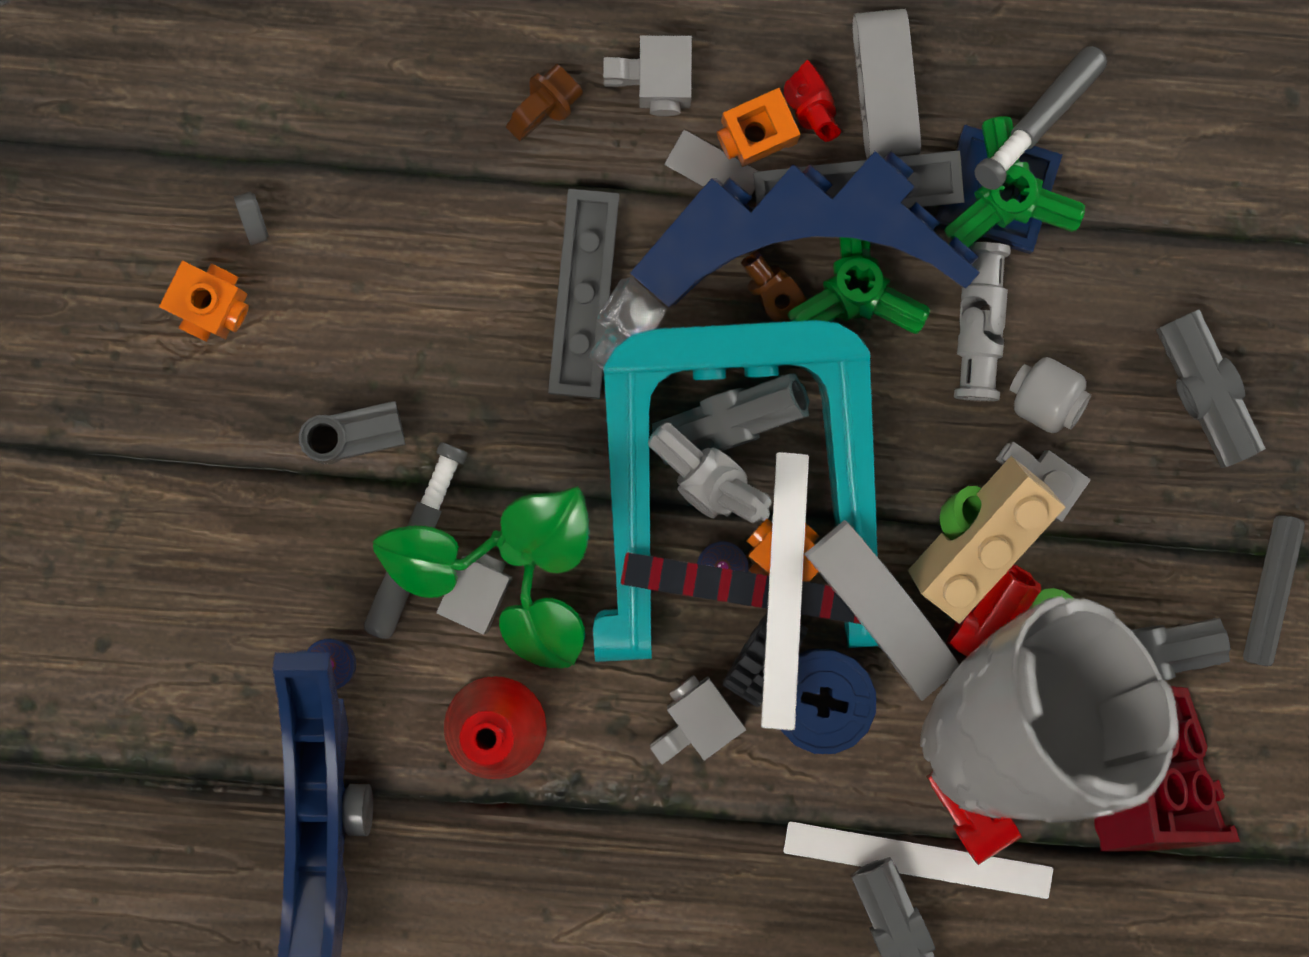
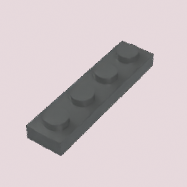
[753,150,964,208]
[548,189,620,399]

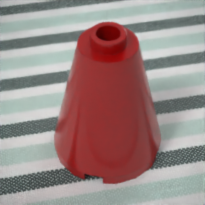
[444,676,547,779]

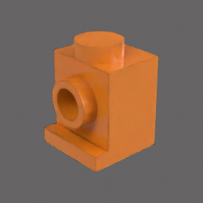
[717,88,801,167]

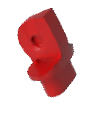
[784,60,841,142]

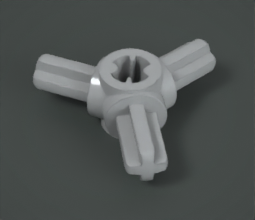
[648,422,772,523]

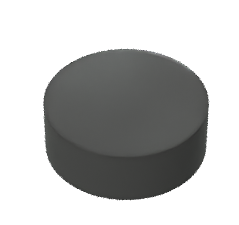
[234,191,269,246]
[342,784,373,836]

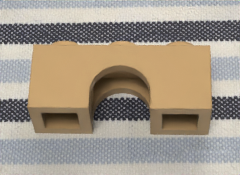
[908,456,1066,624]

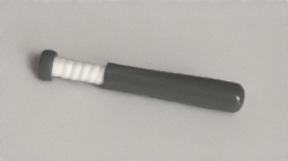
[975,46,1107,190]
[364,442,468,639]

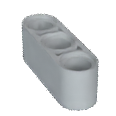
[852,9,921,160]

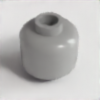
[1010,357,1091,433]

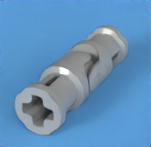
[954,242,1011,401]

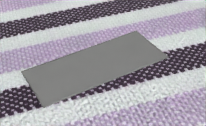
[664,130,757,195]

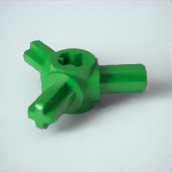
[944,116,1085,248]
[788,237,930,334]

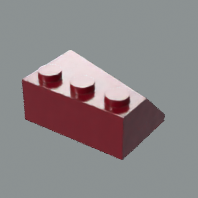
[1094,686,1240,851]

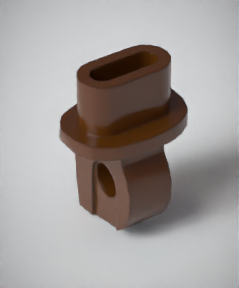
[506,64,583,142]
[741,251,807,322]

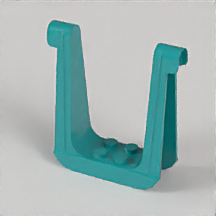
[593,320,879,662]

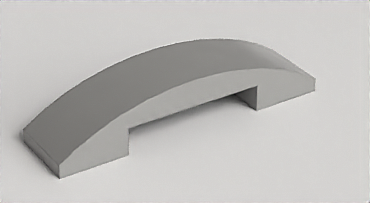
[804,520,959,701]

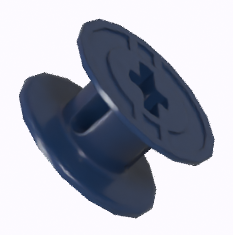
[780,649,876,754]

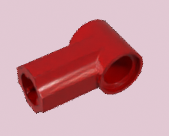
[946,565,1041,657]
[926,770,1022,865]

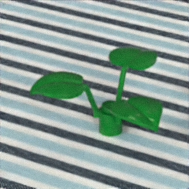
[372,487,589,668]

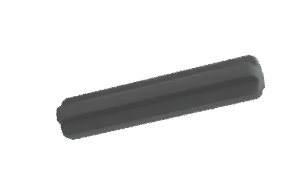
[1243,515,1305,666]

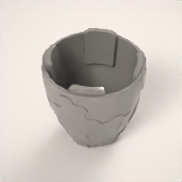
[920,596,1178,823]

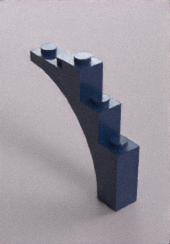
[630,151,980,307]
[273,650,349,957]

